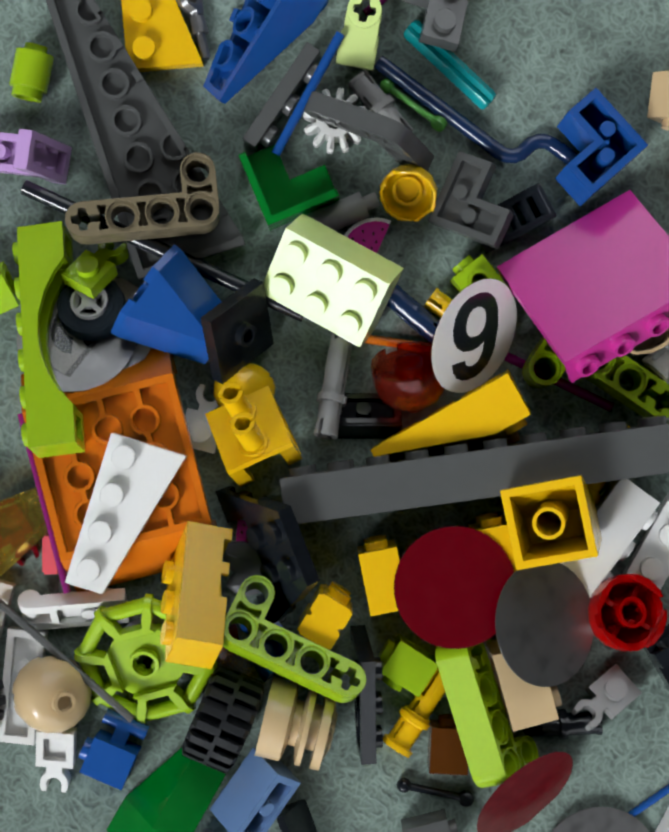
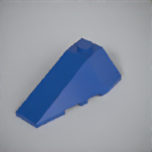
[203,0,329,104]

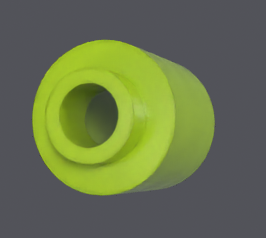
[9,42,54,103]

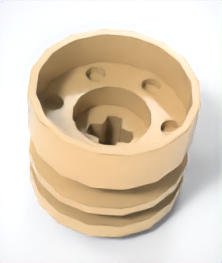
[254,676,338,771]

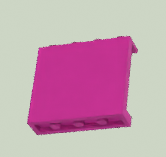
[497,190,669,383]

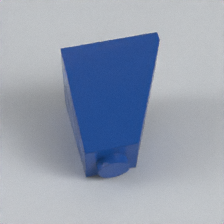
[111,244,221,364]

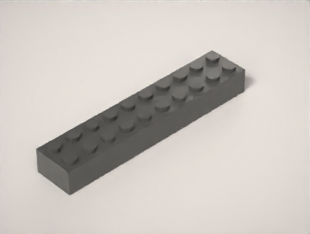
[280,416,669,524]

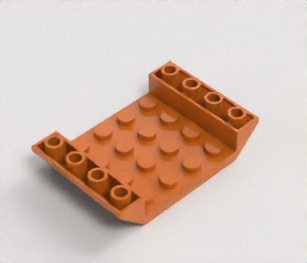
[21,348,217,592]

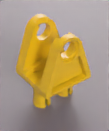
[205,382,303,487]

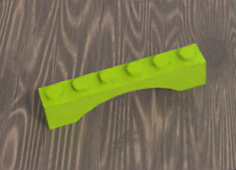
[12,221,85,458]

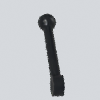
[397,778,474,807]

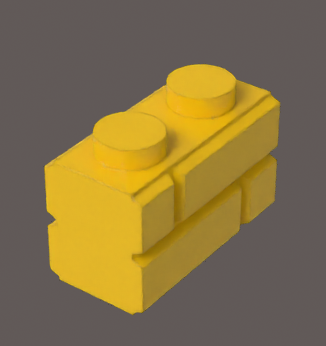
[297,581,353,650]

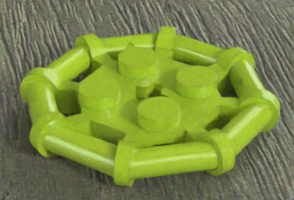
[74,593,218,724]

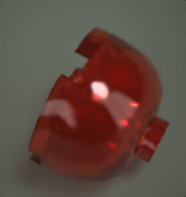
[371,341,445,413]

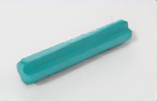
[404,20,496,109]

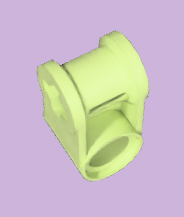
[336,0,382,71]

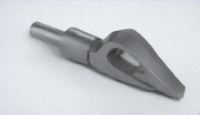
[177,0,210,60]

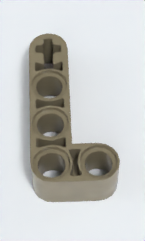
[65,152,219,245]

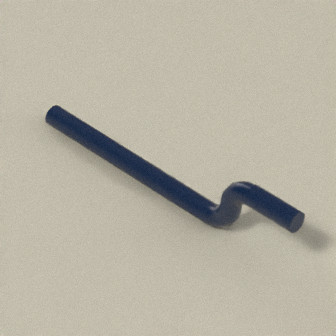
[374,55,578,165]

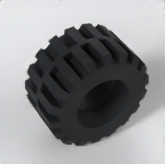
[182,664,264,774]

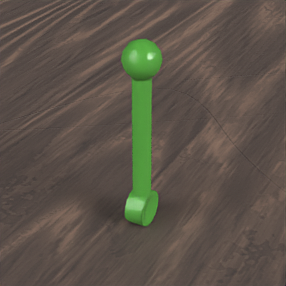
[380,78,447,132]

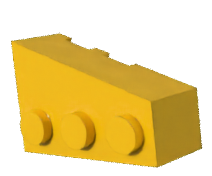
[160,521,233,669]

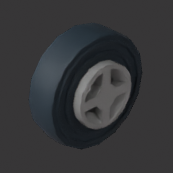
[57,280,126,342]

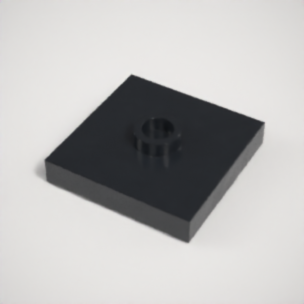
[201,278,274,384]

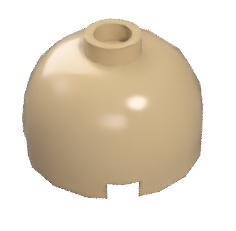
[12,654,92,733]

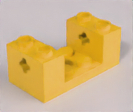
[358,512,517,616]

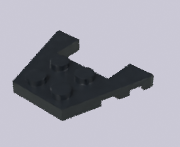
[215,486,320,623]

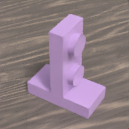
[0,129,72,185]

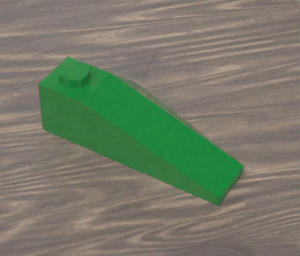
[107,747,226,832]

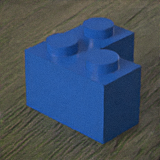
[555,88,648,207]

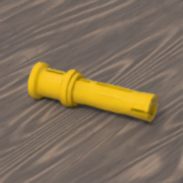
[383,669,445,758]

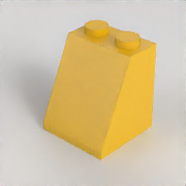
[500,475,602,570]

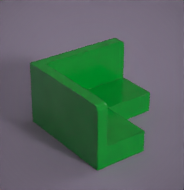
[238,145,339,231]

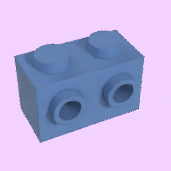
[209,748,301,832]

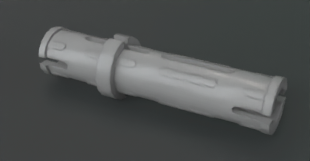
[313,332,352,440]

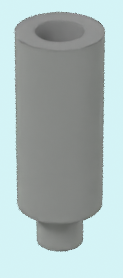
[305,192,380,231]

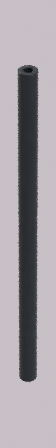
[20,180,303,322]

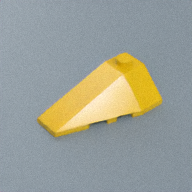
[370,370,531,457]

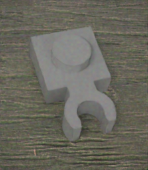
[571,664,642,731]

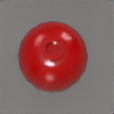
[588,574,668,651]

